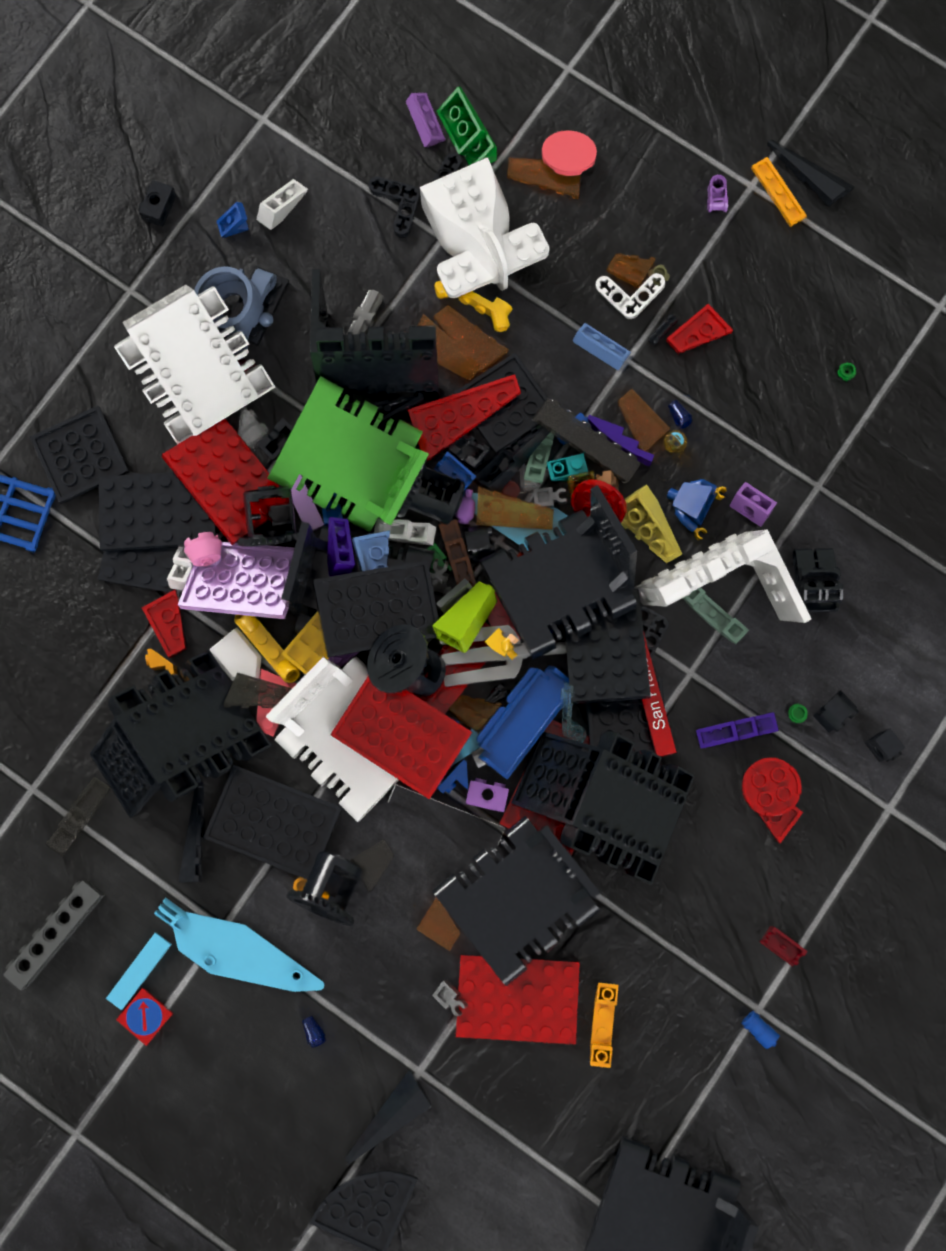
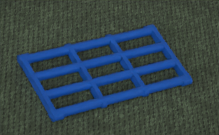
[0,475,56,552]

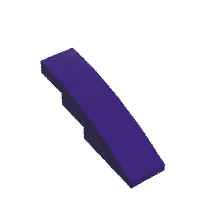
[587,415,654,467]
[696,712,779,749]

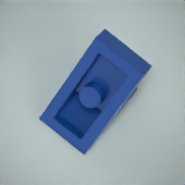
[216,202,249,238]
[437,760,468,794]

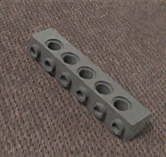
[3,880,105,990]

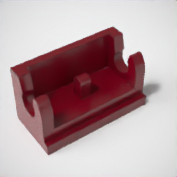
[760,926,808,967]

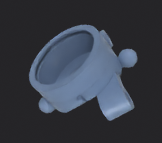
[194,267,277,359]

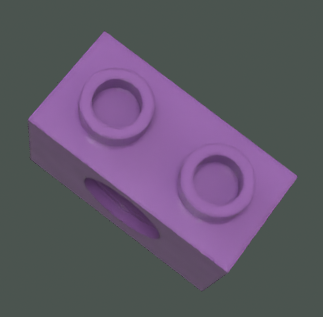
[730,482,777,527]
[466,778,509,813]

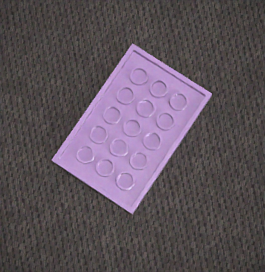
[178,542,295,619]

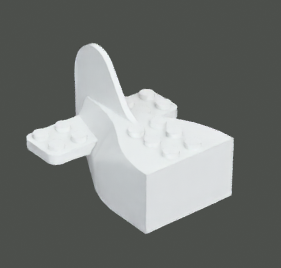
[420,157,549,298]

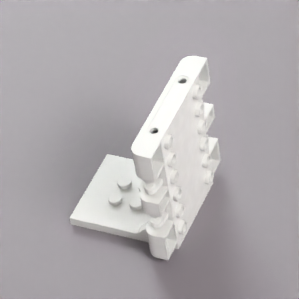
[114,285,275,445]
[634,530,811,623]
[266,656,399,822]

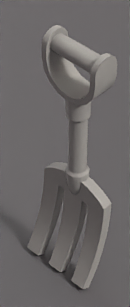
[440,625,567,687]

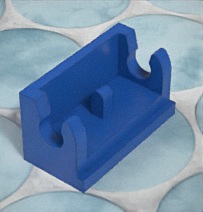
[433,452,476,491]

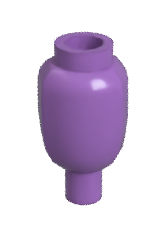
[455,489,475,525]

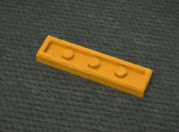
[751,157,807,227]

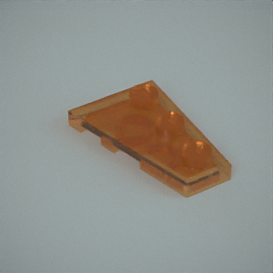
[618,389,670,451]

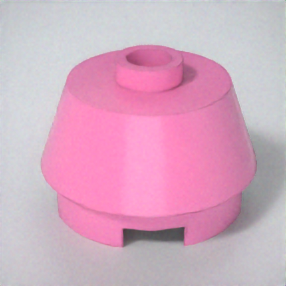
[184,532,222,566]

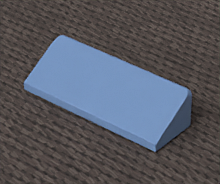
[573,323,631,370]

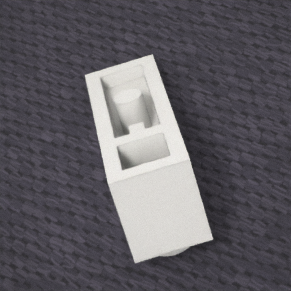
[257,179,308,230]

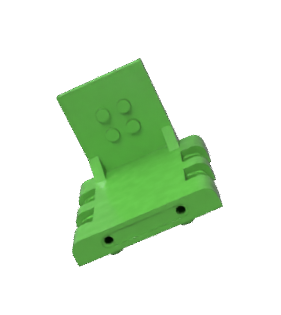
[267,376,428,532]

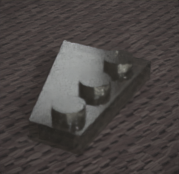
[224,672,292,708]

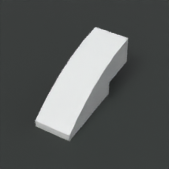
[374,519,436,546]
[167,546,193,591]

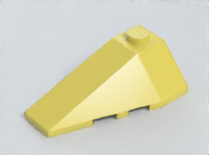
[621,485,682,563]

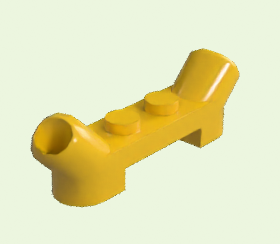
[434,281,513,332]
[234,615,301,683]

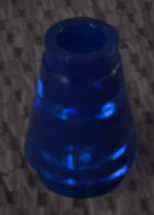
[668,400,693,429]
[302,1016,326,1048]

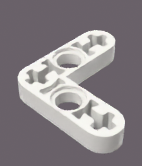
[596,273,665,319]

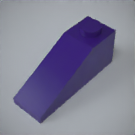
[327,517,355,577]

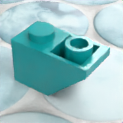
[546,454,588,481]

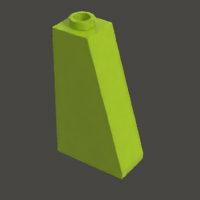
[432,581,497,653]

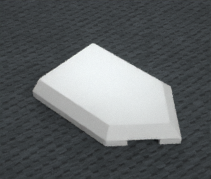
[210,627,262,683]

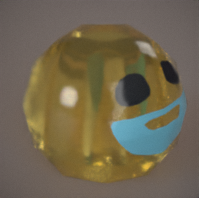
[664,430,687,454]

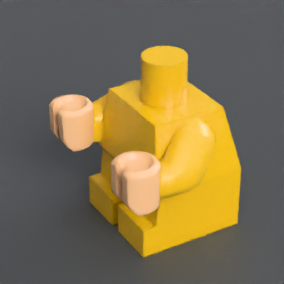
[485,628,519,660]

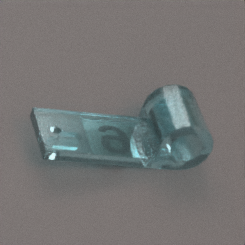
[561,682,586,743]

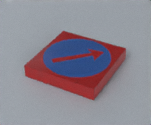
[116,988,174,1046]

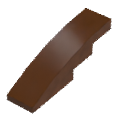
[439,519,476,587]

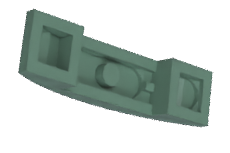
[524,424,556,484]
[682,587,749,645]

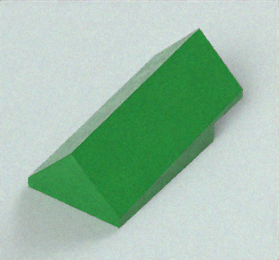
[436,86,497,165]

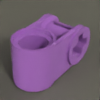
[707,175,728,212]

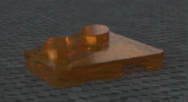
[606,254,656,288]
[449,695,502,734]
[416,897,460,951]

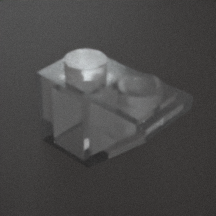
[238,406,269,452]

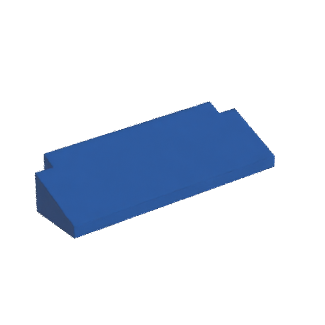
[476,665,570,779]

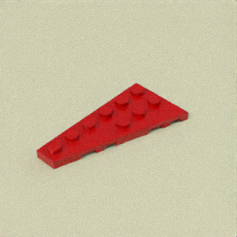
[408,374,521,462]

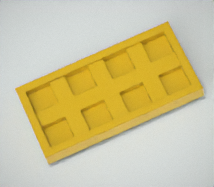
[281,611,330,675]

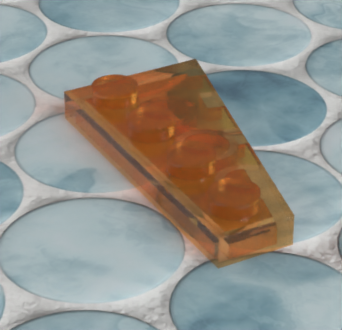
[507,158,580,199]
[433,305,509,374]
[418,314,480,381]
[476,486,554,530]

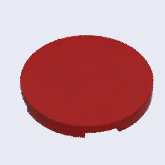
[571,480,627,523]
[742,757,802,817]

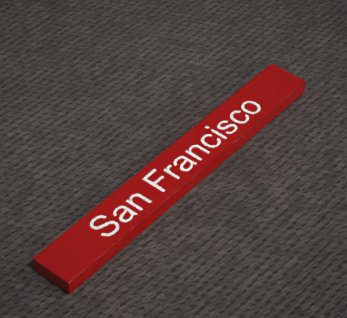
[641,631,677,757]

